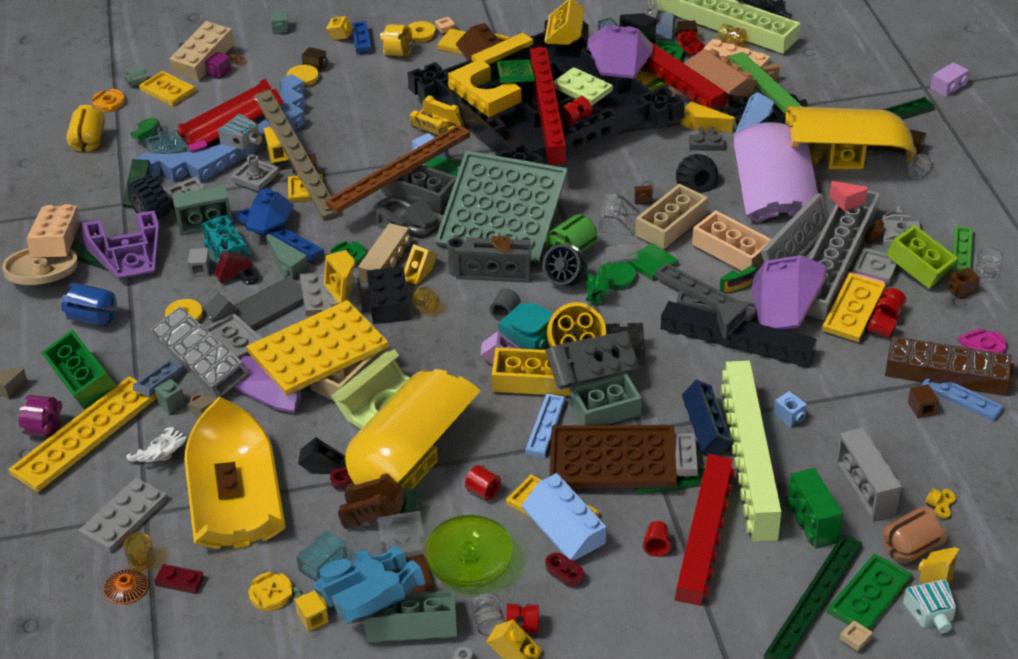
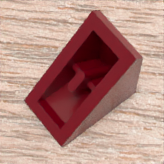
[214,250,253,283]

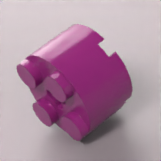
[19,395,62,437]

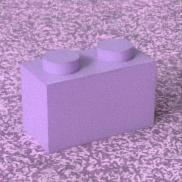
[930,62,969,97]

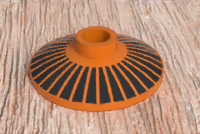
[104,569,148,605]

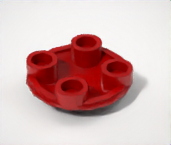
[677,30,706,56]

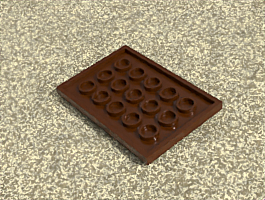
[549,425,676,488]

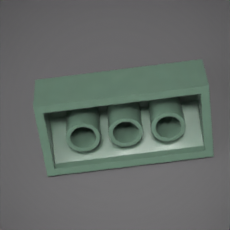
[364,590,457,643]

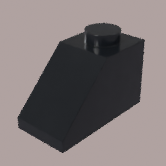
[298,437,346,474]

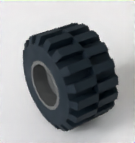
[127,175,170,220]

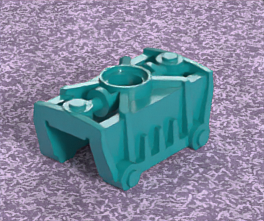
[202,215,251,265]

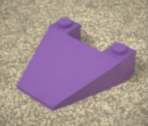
[82,211,159,279]

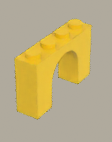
[448,59,521,117]

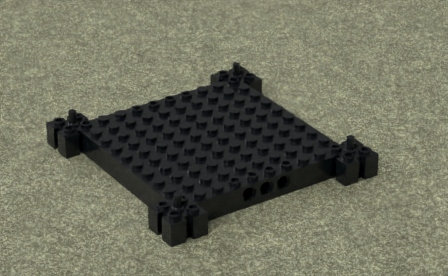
[407,20,685,164]

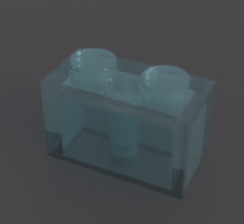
[296,531,347,582]

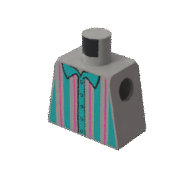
[218,114,262,150]

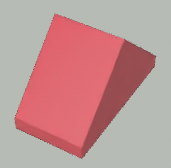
[830,181,868,211]

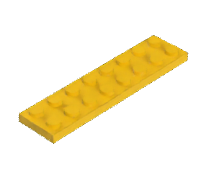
[8,376,157,493]

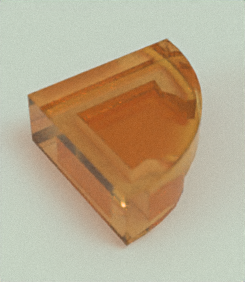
[492,236,510,253]

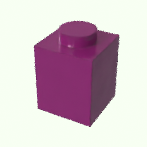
[205,52,231,79]

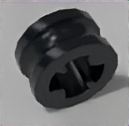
[241,267,258,285]

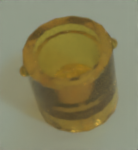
[123,533,156,571]

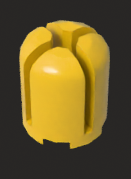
[66,105,106,152]

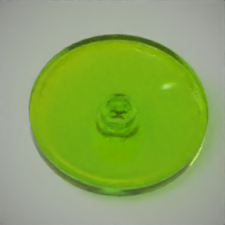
[425,515,513,588]

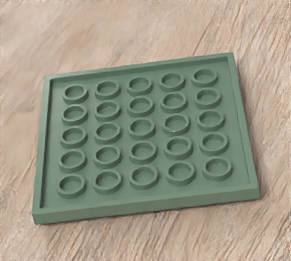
[435,151,568,264]

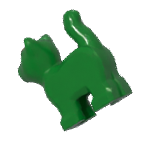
[585,265,609,306]

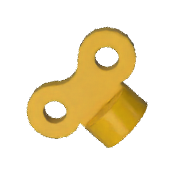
[925,488,956,519]

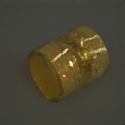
[717,23,746,47]

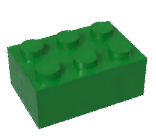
[786,467,843,548]

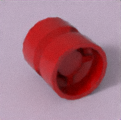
[561,95,593,125]
[874,288,906,320]
[506,603,539,634]

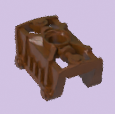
[338,473,405,529]

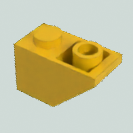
[263,127,289,163]
[486,620,543,659]

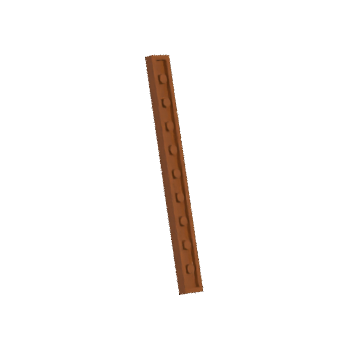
[325,124,470,214]

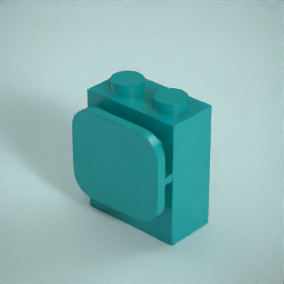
[498,303,553,350]

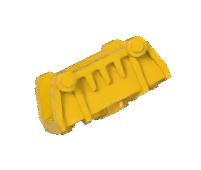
[409,95,464,135]

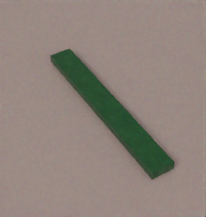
[764,534,862,659]

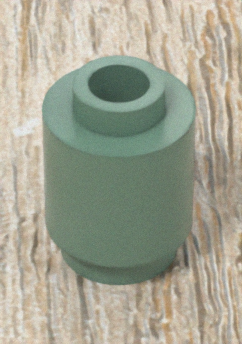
[125,67,150,87]

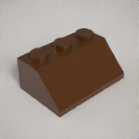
[456,23,501,60]

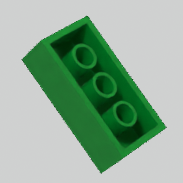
[41,329,117,410]

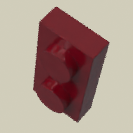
[154,564,205,594]

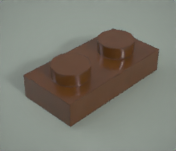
[214,462,240,499]

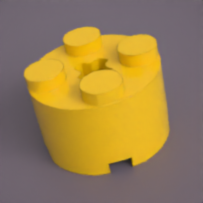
[380,24,413,57]

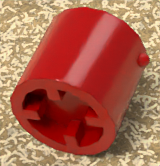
[465,465,501,500]

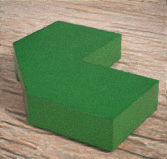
[130,117,160,141]

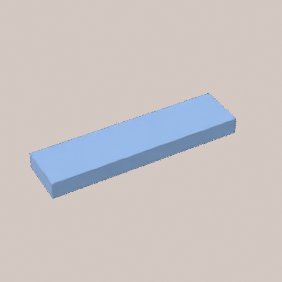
[525,393,566,458]

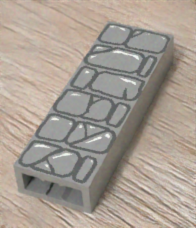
[150,306,249,397]

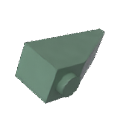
[266,234,309,280]

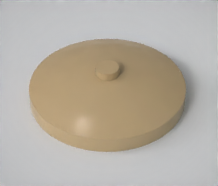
[2,248,78,285]

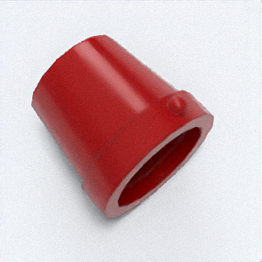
[867,309,898,338]
[643,521,671,557]

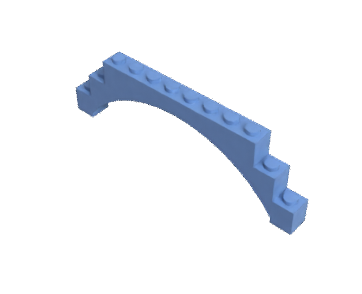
[134,74,306,183]

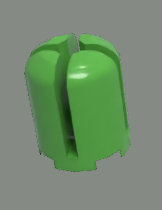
[545,214,598,252]

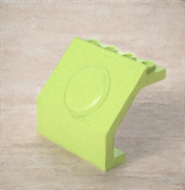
[331,349,410,429]

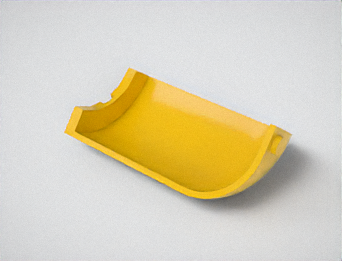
[786,106,916,163]
[345,369,481,485]
[184,396,286,549]

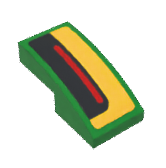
[719,265,757,294]

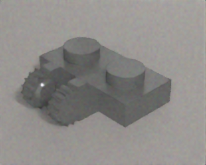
[689,126,724,151]

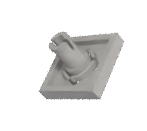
[231,154,279,191]

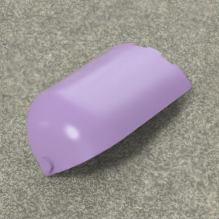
[734,122,818,223]

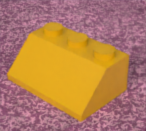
[544,0,585,45]

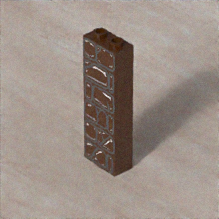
[885,336,1015,395]

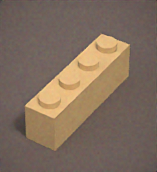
[358,223,411,283]

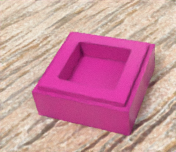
[189,140,207,152]

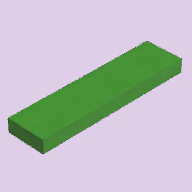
[951,226,973,274]

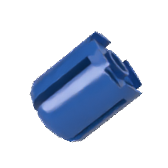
[61,283,117,326]

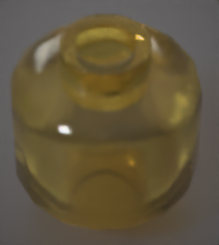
[412,286,440,314]

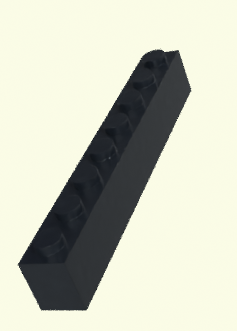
[660,301,817,368]

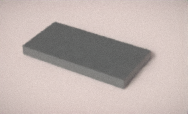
[234,276,303,330]

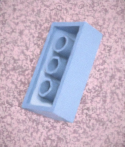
[522,473,606,561]

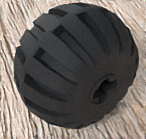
[675,154,719,193]

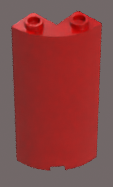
[176,78,284,147]

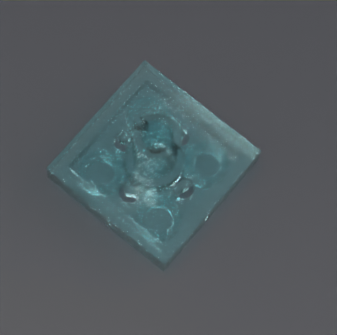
[144,126,187,154]

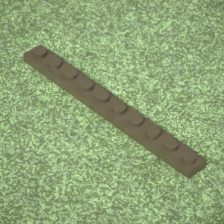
[255,90,339,220]

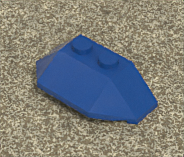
[246,188,294,234]

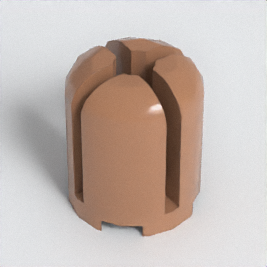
[882,505,947,564]

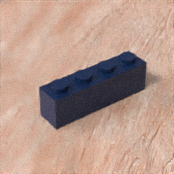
[682,379,733,456]

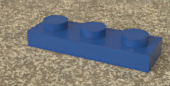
[351,21,372,53]

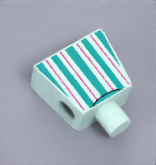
[903,579,956,633]

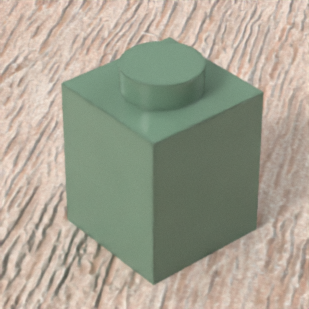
[271,10,288,34]
[154,379,186,415]

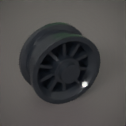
[542,244,587,286]

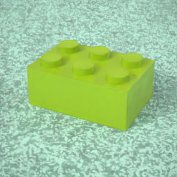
[886,224,958,289]

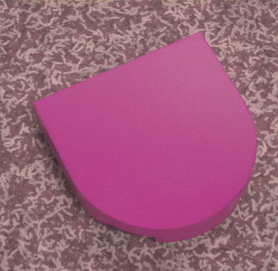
[958,329,1006,354]

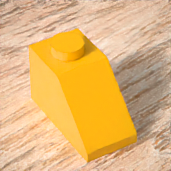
[404,244,438,285]
[918,547,959,585]

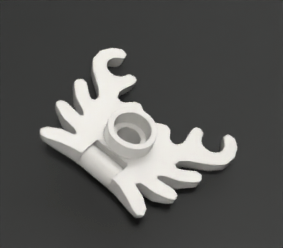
[126,427,187,462]

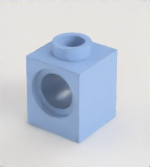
[773,391,807,428]

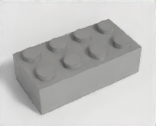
[836,428,902,521]

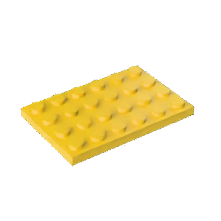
[246,300,389,396]

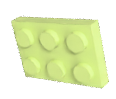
[553,67,613,106]

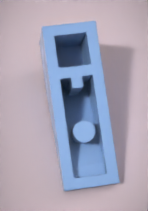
[733,92,774,139]

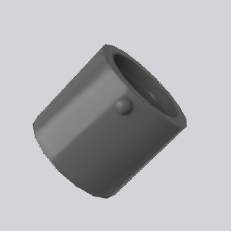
[490,289,521,321]

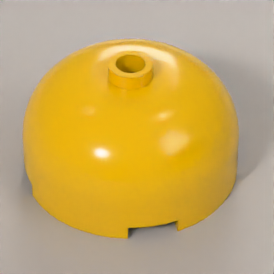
[547,302,606,347]

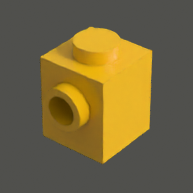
[326,16,354,40]
[294,590,328,632]

